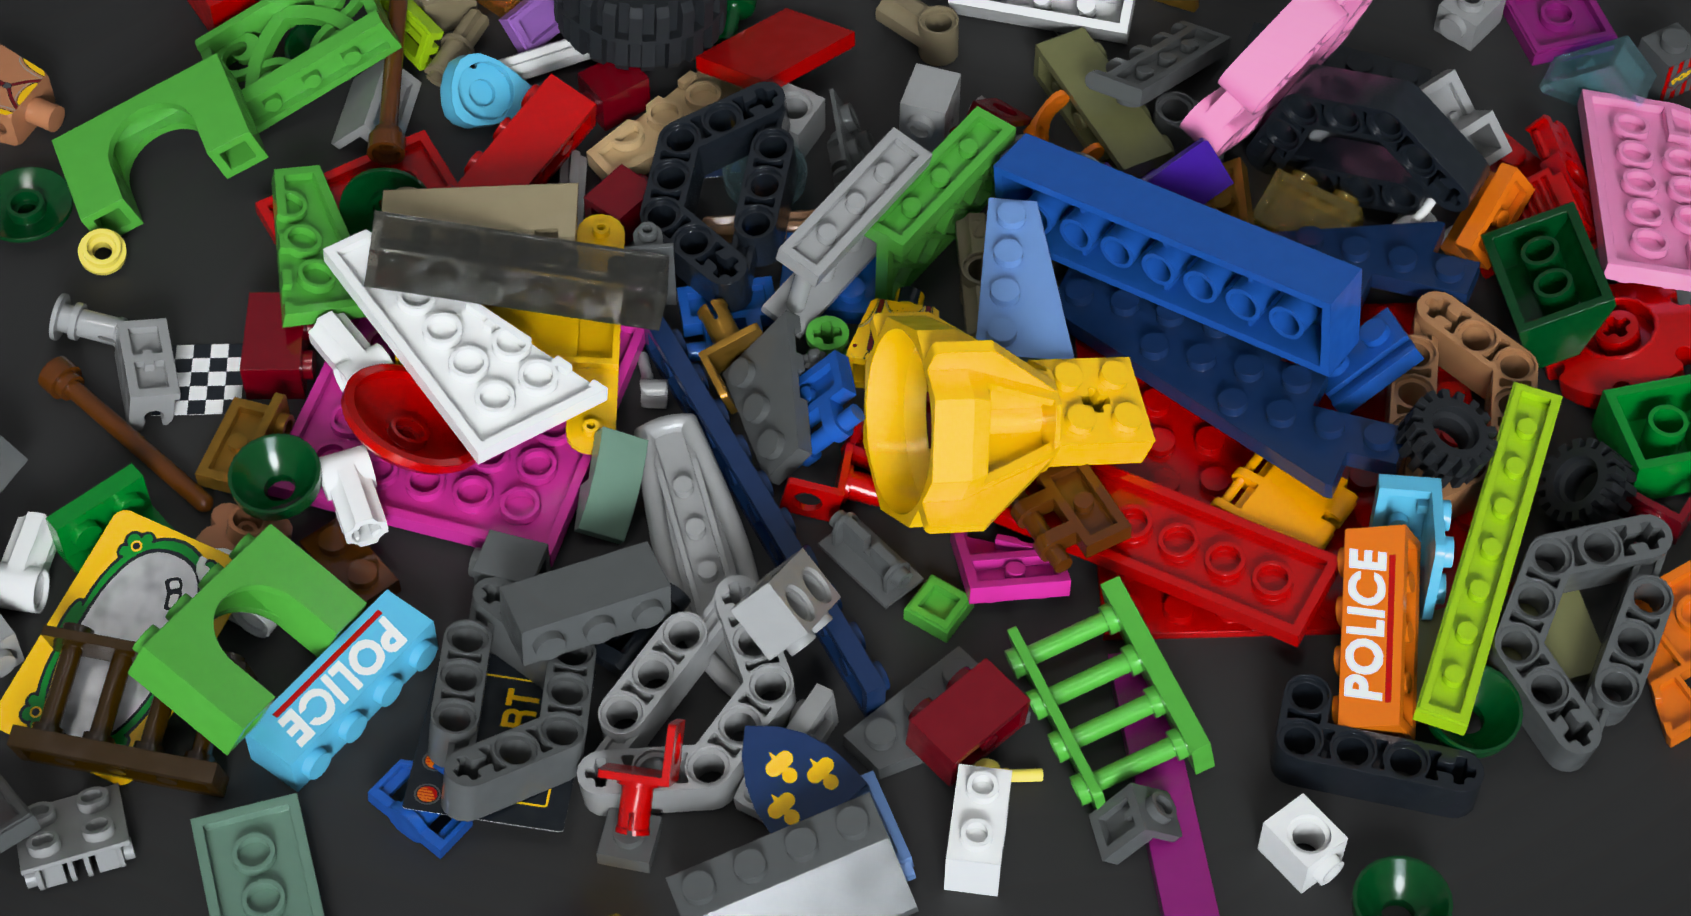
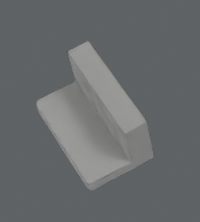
[331,58,422,149]

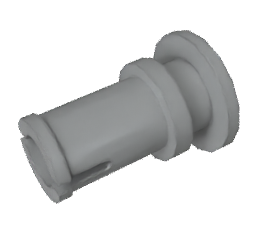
[49,293,128,347]

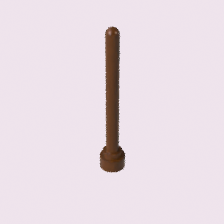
[367,0,408,165]
[38,356,214,512]

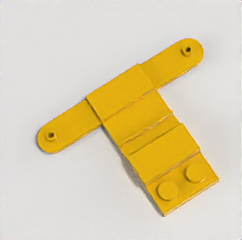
[395,214,625,455]

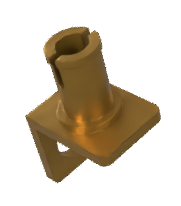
[697,298,763,414]

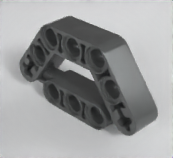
[1486,514,1674,772]
[427,577,596,822]

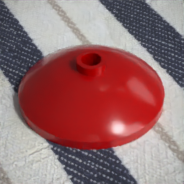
[341,364,476,475]

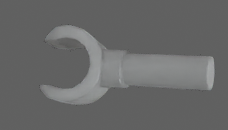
[638,352,668,409]

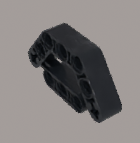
[1246,64,1490,215]
[640,81,799,313]

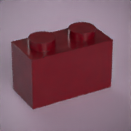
[240,292,316,399]
[905,658,1031,787]

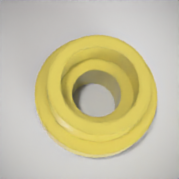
[78,228,127,275]

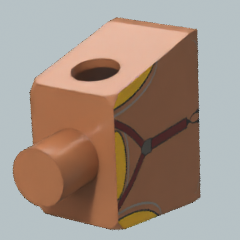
[0,44,65,146]

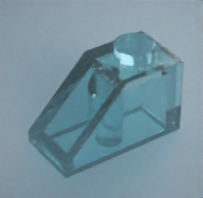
[1539,35,1657,107]

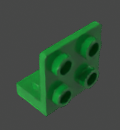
[45,463,174,575]

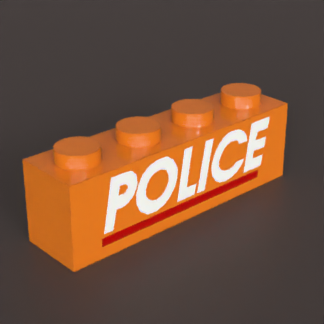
[1332,524,1421,740]

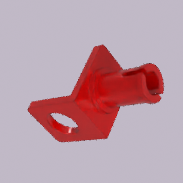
[780,442,880,522]
[597,718,685,836]

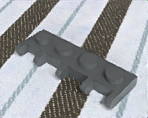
[1085,20,1232,107]

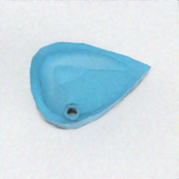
[440,53,532,129]

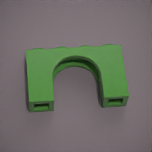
[51,53,269,236]
[128,524,367,755]

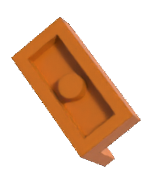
[1441,162,1535,270]

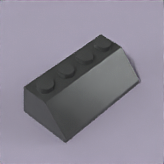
[666,792,919,916]

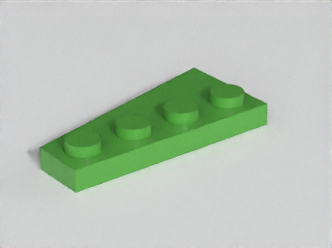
[271,165,366,328]

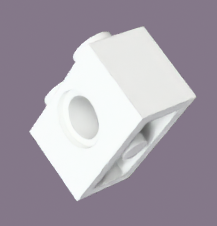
[944,764,1012,897]

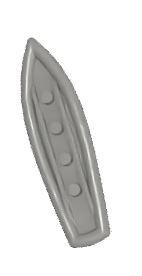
[634,413,763,697]

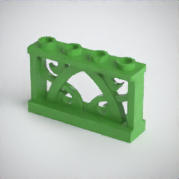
[195,0,402,133]

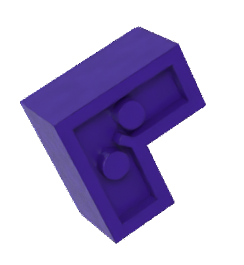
[1104,138,1234,205]

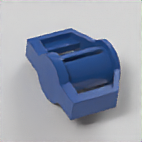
[368,759,473,859]

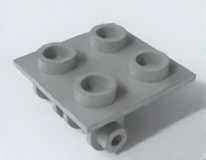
[17,783,136,891]

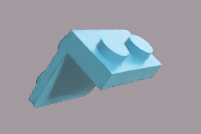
[1369,474,1454,621]

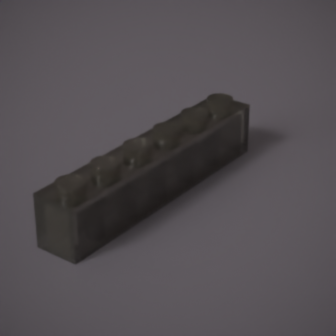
[364,210,669,331]

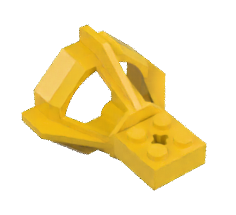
[863,312,1156,534]

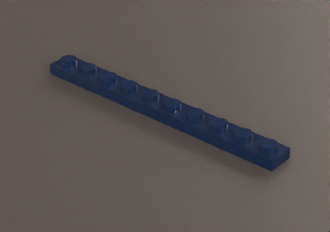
[644,314,890,718]

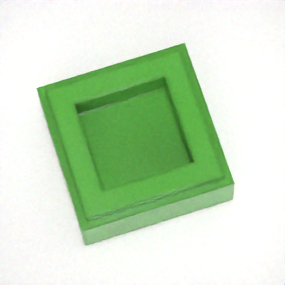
[903,574,974,643]

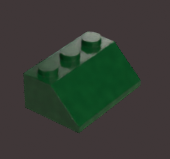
[1481,201,1617,369]

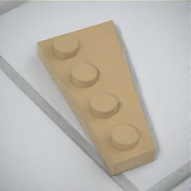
[586,70,744,180]

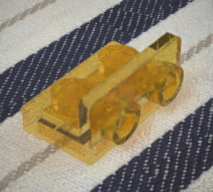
[1253,168,1365,232]

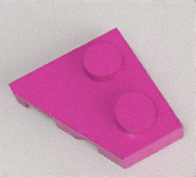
[950,532,1071,604]

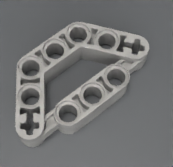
[577,575,796,816]

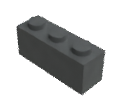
[499,541,671,666]

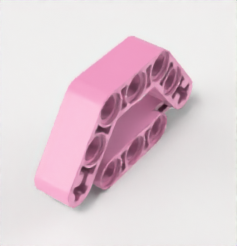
[1179,0,1373,157]

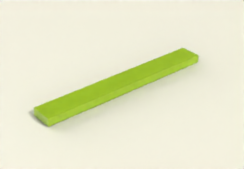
[1412,381,1563,736]

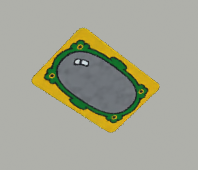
[0,510,232,785]

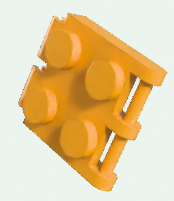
[1210,453,1358,550]

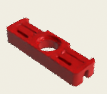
[1525,114,1598,250]

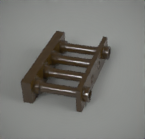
[7,622,258,798]

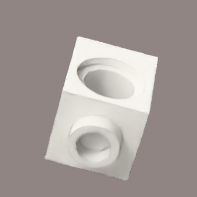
[1257,793,1348,894]

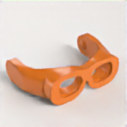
[1023,90,1105,160]

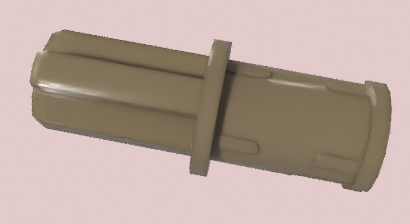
[424,8,489,87]

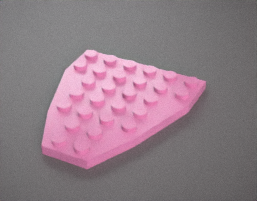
[1577,89,1691,291]

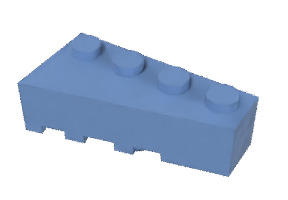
[976,198,1074,362]

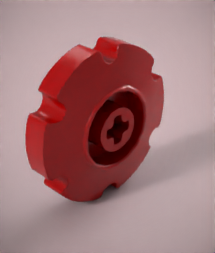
[1543,283,1691,410]

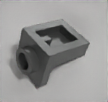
[1089,783,1182,865]

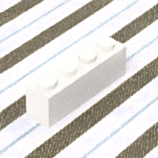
[948,0,1136,44]

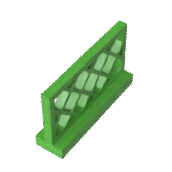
[864,106,1016,301]

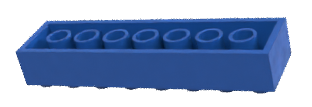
[993,133,1362,377]

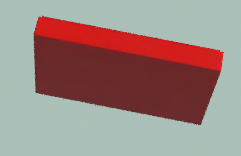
[696,8,855,88]

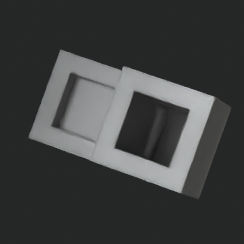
[1419,69,1513,166]

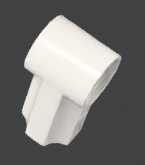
[308,311,394,393]
[319,445,389,547]
[0,511,56,613]

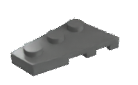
[722,310,812,485]
[843,646,1031,780]

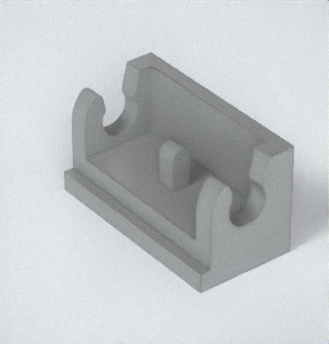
[115,318,181,431]

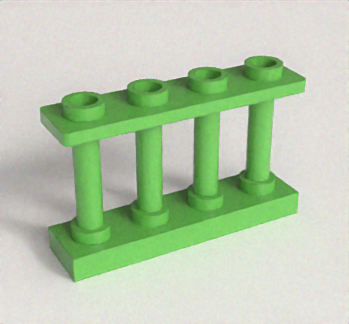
[1004,576,1215,810]

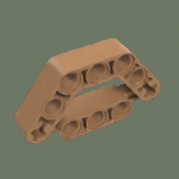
[1384,291,1538,520]

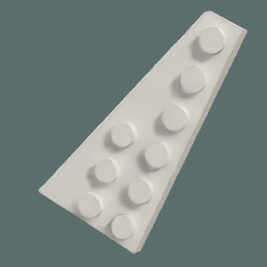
[323,229,608,465]

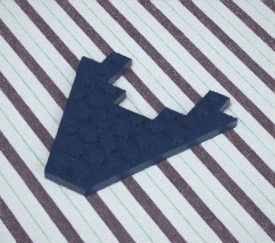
[1058,221,1480,499]

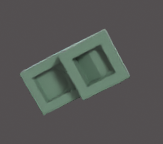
[574,427,649,544]

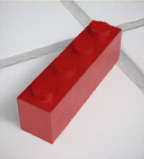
[446,73,596,188]

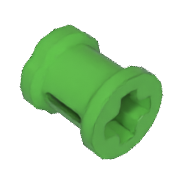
[805,315,849,355]

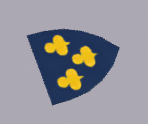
[742,726,867,833]

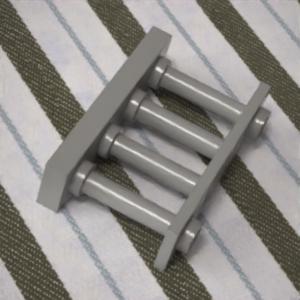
[761,127,933,339]

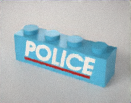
[245,590,439,792]

